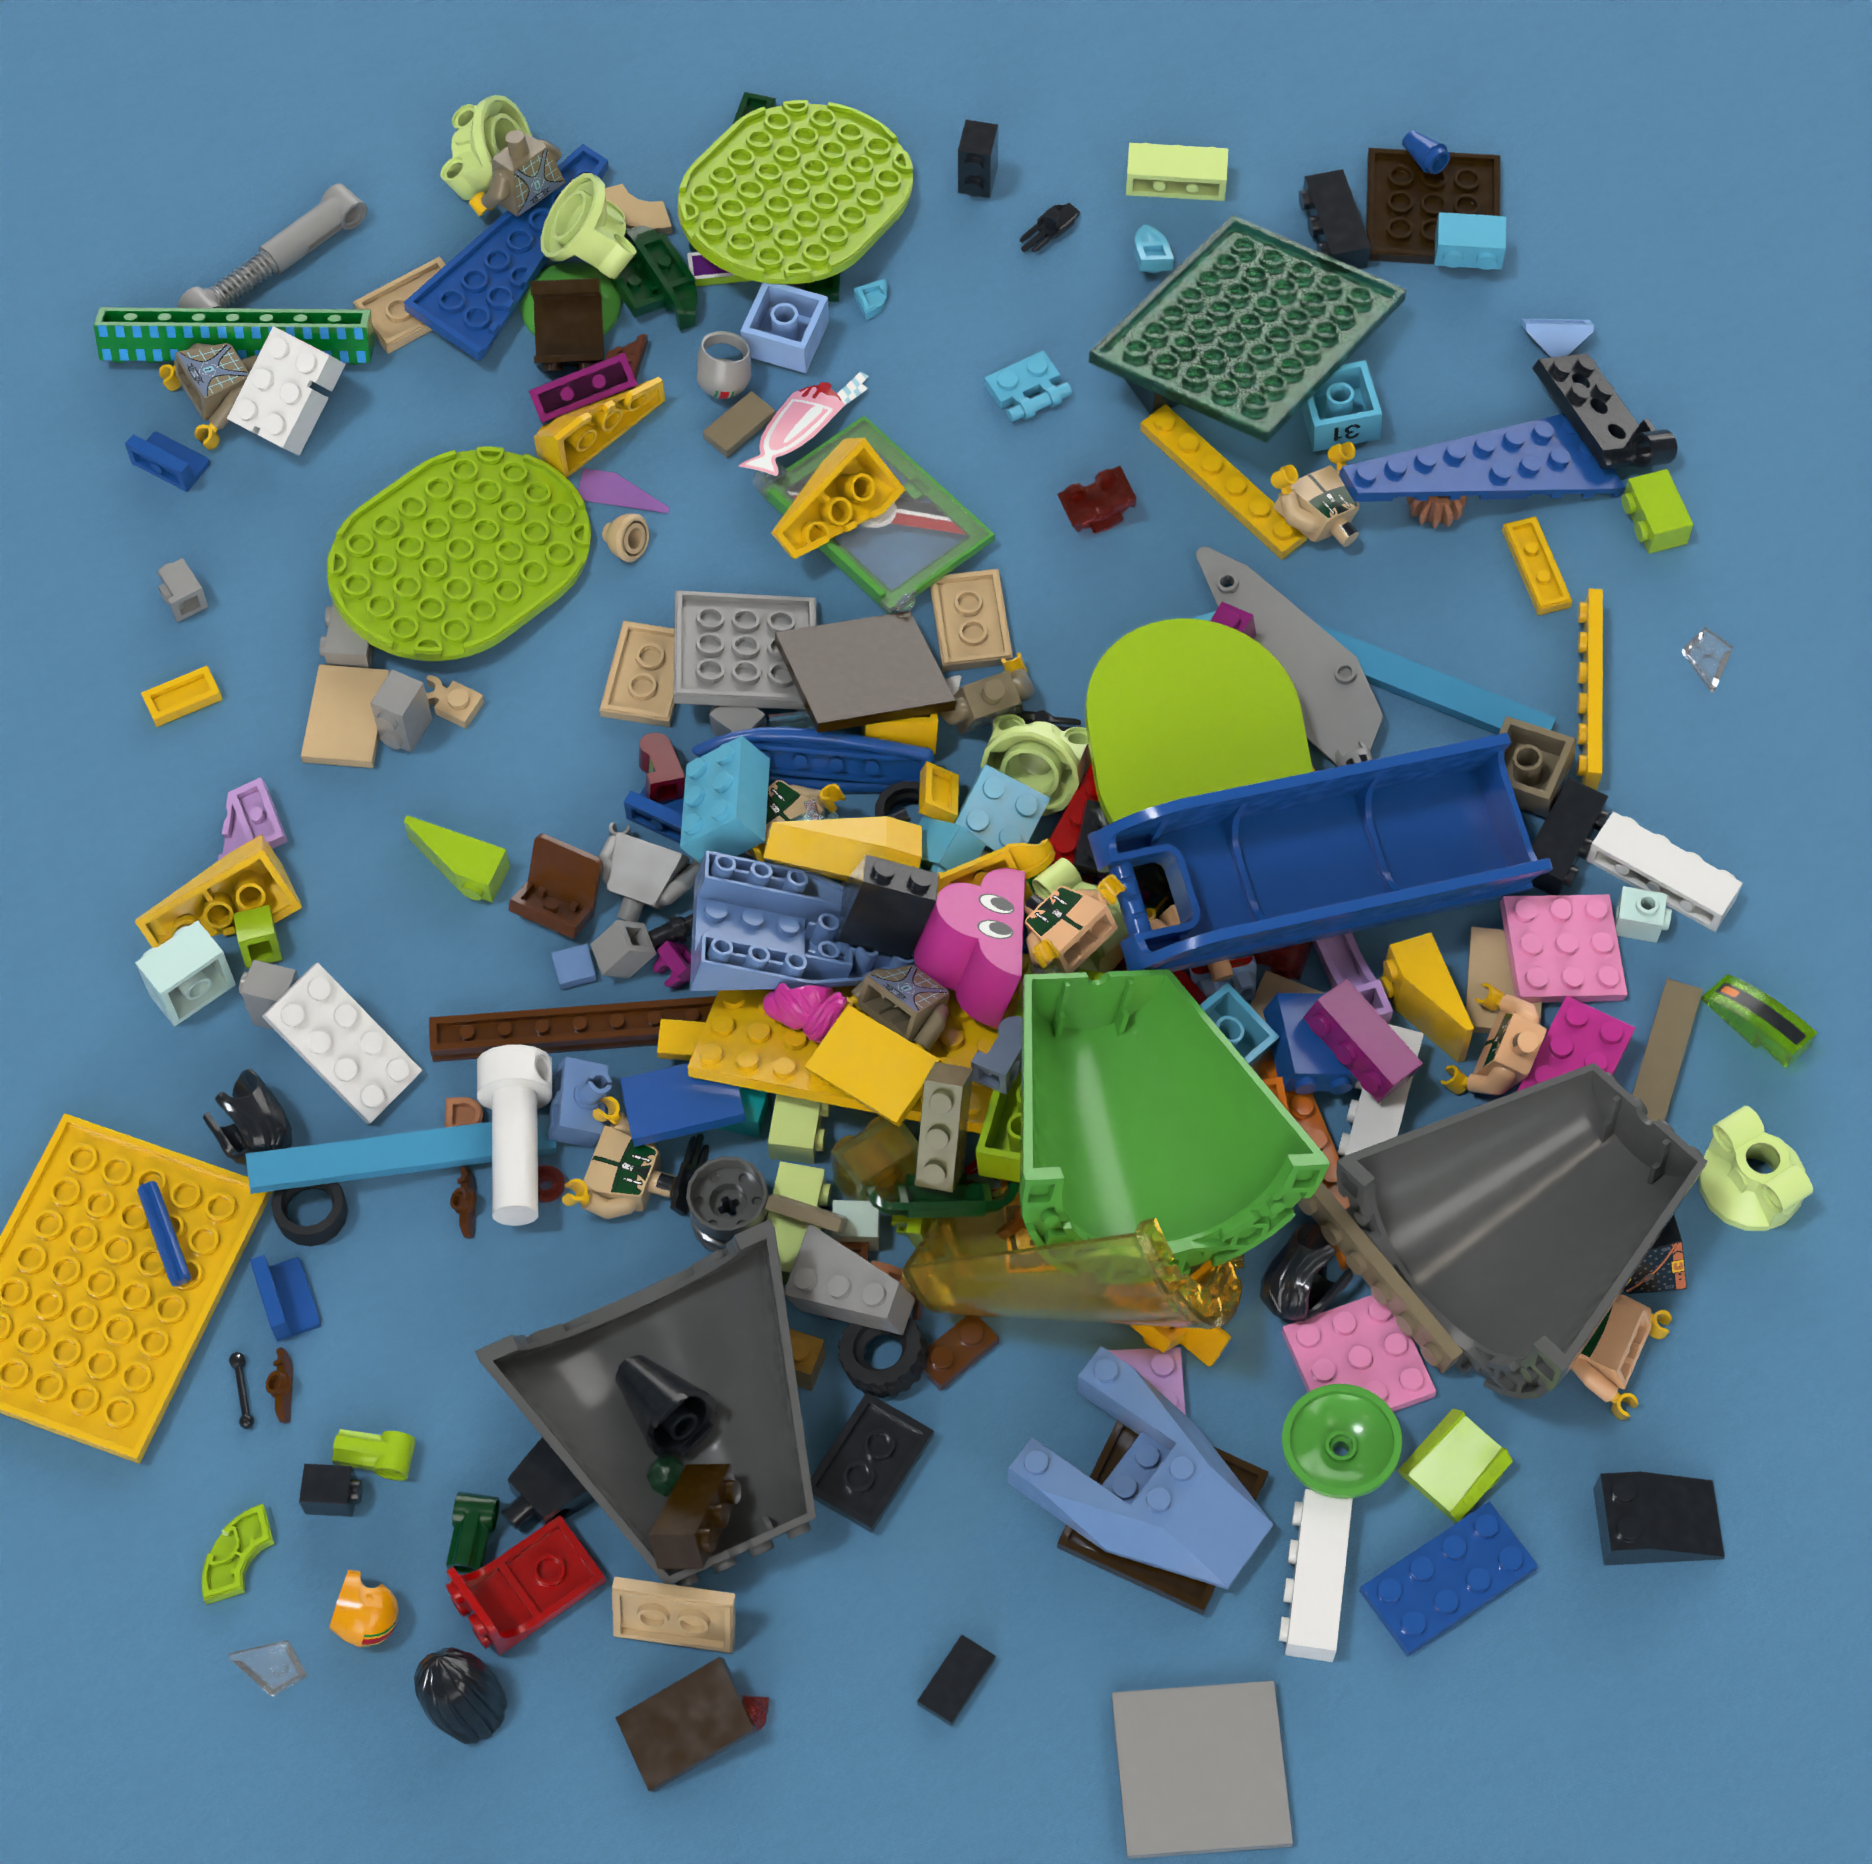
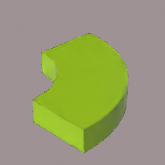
[202,1503,275,1605]

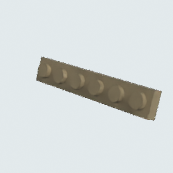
[1297,1182,1464,1374]

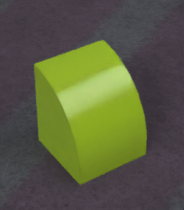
[233,905,283,969]

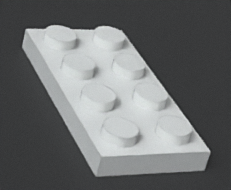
[262,963,422,1124]

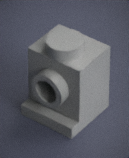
[157,558,208,623]

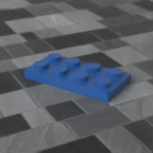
[1359,1501,1538,1657]

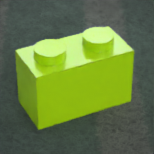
[1621,469,1694,554]

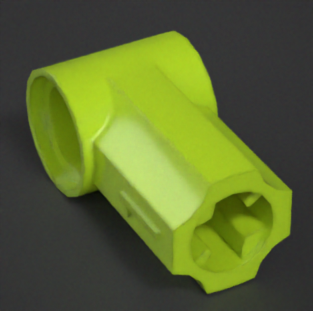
[332,1429,416,1481]

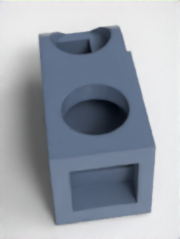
[971,1016,1022,1095]

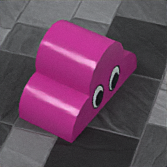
[914,868,1025,1028]

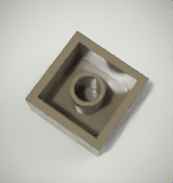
[1499,716,1575,818]

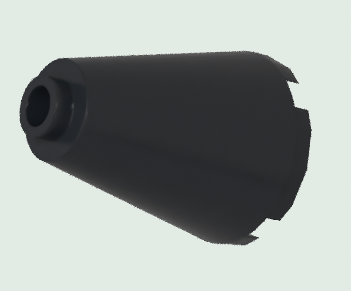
[615,1355,717,1459]

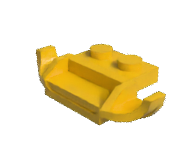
[937,839,1055,907]

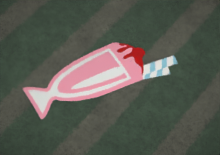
[739,372,869,476]

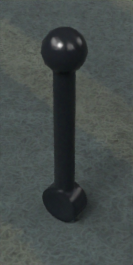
[229,1352,255,1429]

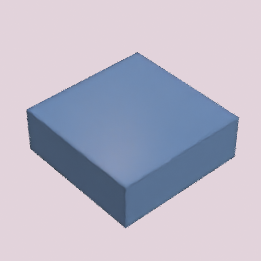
[551,943,597,990]

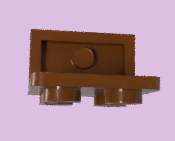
[509,833,603,939]

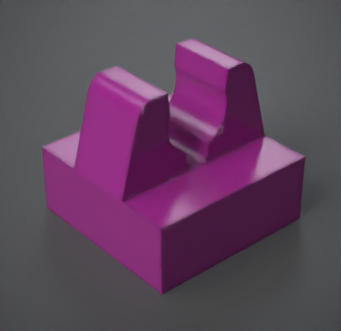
[653,941,691,989]

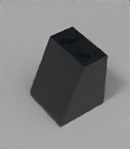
[837,854,939,960]

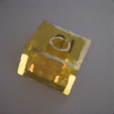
[831,1116,919,1201]

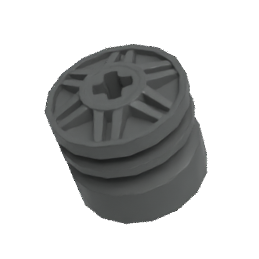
[686,1156,769,1252]

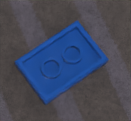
[620,1063,746,1147]

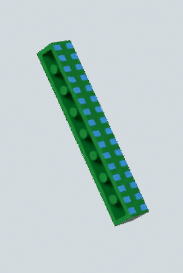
[93,307,375,365]

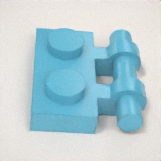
[984,350,1072,422]

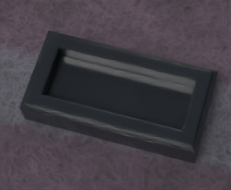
[917,1635,996,1727]

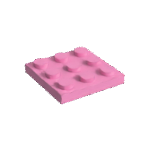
[1499,894,1628,1003]
[1281,1295,1437,1412]

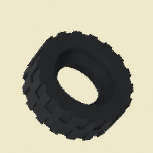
[838,1316,929,1398]

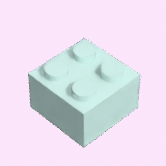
[135,920,236,1027]

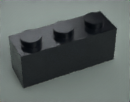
[1299,169,1371,275]
[1531,778,1610,895]

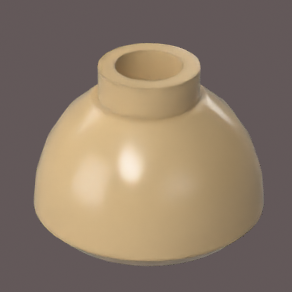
[602,513,649,562]

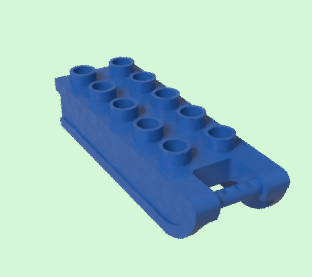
[1087,733,1553,972]

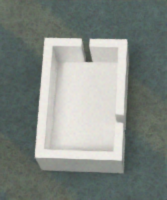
[227,326,346,456]

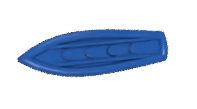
[692,727,935,793]

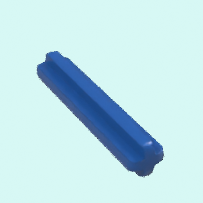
[137,1181,191,1287]

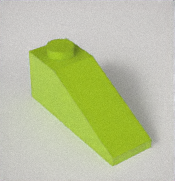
[404,815,510,903]

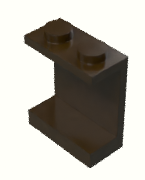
[530,278,604,373]

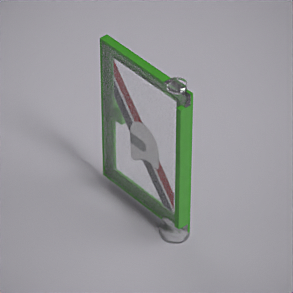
[753,416,995,614]

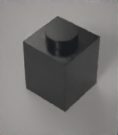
[299,1464,362,1517]

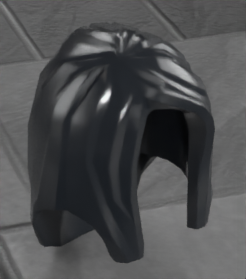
[203,1069,292,1165]
[1260,1222,1354,1321]
[414,1647,507,1744]

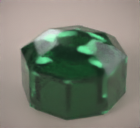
[647,1455,684,1497]

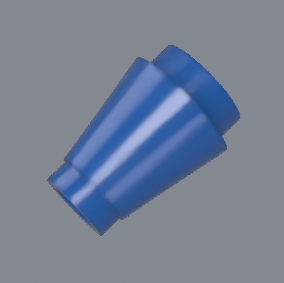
[1402,130,1450,174]

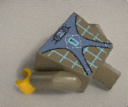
[469,130,565,217]
[159,343,258,450]
[938,653,1034,736]
[845,965,951,1052]

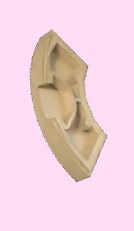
[605,184,673,235]

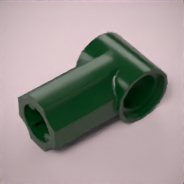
[446,1491,500,1574]

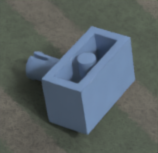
[548,1056,612,1148]

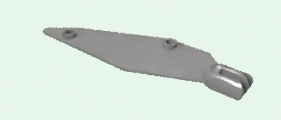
[1196,547,1383,767]

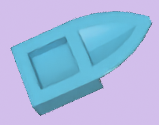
[1134,225,1174,273]

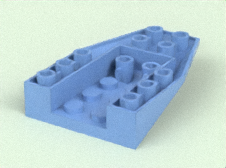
[690,850,918,991]

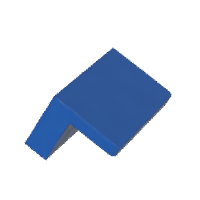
[125,431,210,492]
[623,785,684,844]
[250,1254,321,1342]

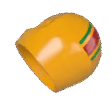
[329,1570,399,1647]

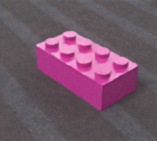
[1517,995,1636,1091]

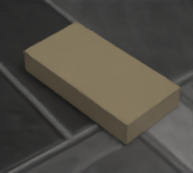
[703,391,776,458]
[765,1194,848,1233]

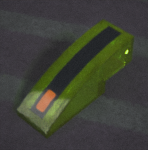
[1701,974,1818,1068]

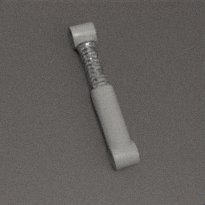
[177,183,367,308]

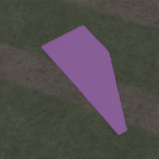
[578,468,670,513]

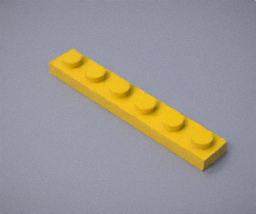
[1140,404,1307,560]
[1576,588,1603,790]

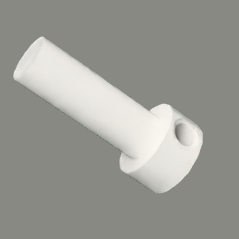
[477,1044,552,1226]

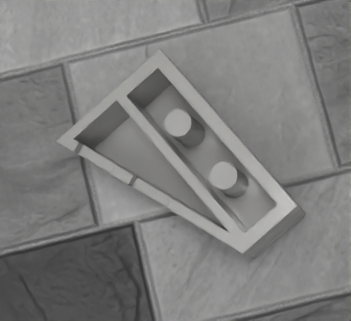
[784,1223,915,1335]

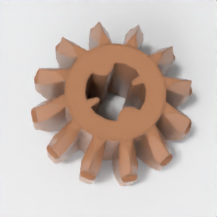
[1407,496,1467,530]

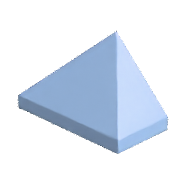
[1521,319,1594,357]

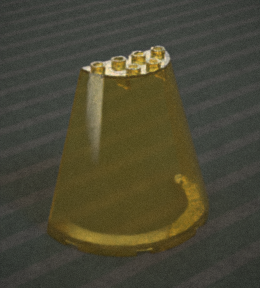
[902,1183,1244,1329]

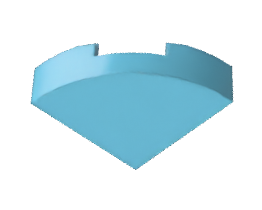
[854,278,887,320]

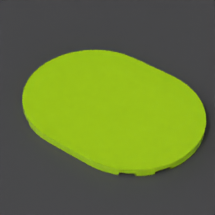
[677,100,913,285]
[327,446,591,661]
[1084,618,1313,865]

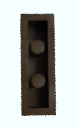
[649,1464,741,1569]

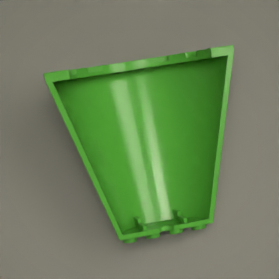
[1020,969,1330,1284]

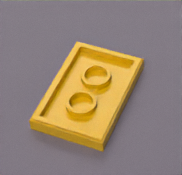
[804,1004,942,1127]

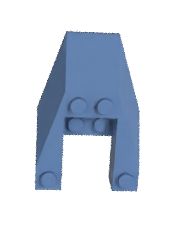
[1008,1346,1273,1590]

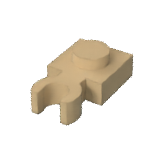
[426,675,485,729]

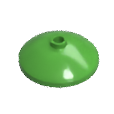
[520,262,621,336]
[1282,1384,1402,1499]

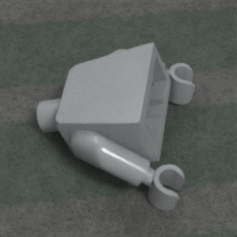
[599,823,700,922]

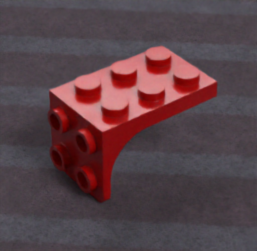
[445,1515,606,1656]

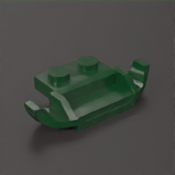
[608,226,697,331]
[864,1173,1019,1218]

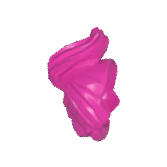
[763,983,847,1043]

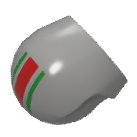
[697,331,751,399]

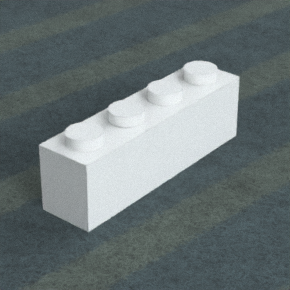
[1586,811,1743,932]
[1337,1024,1424,1156]
[1278,1489,1353,1662]

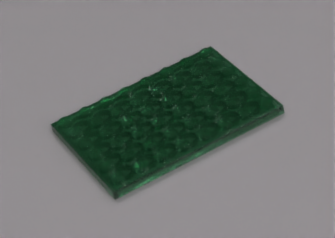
[1089,215,1407,443]

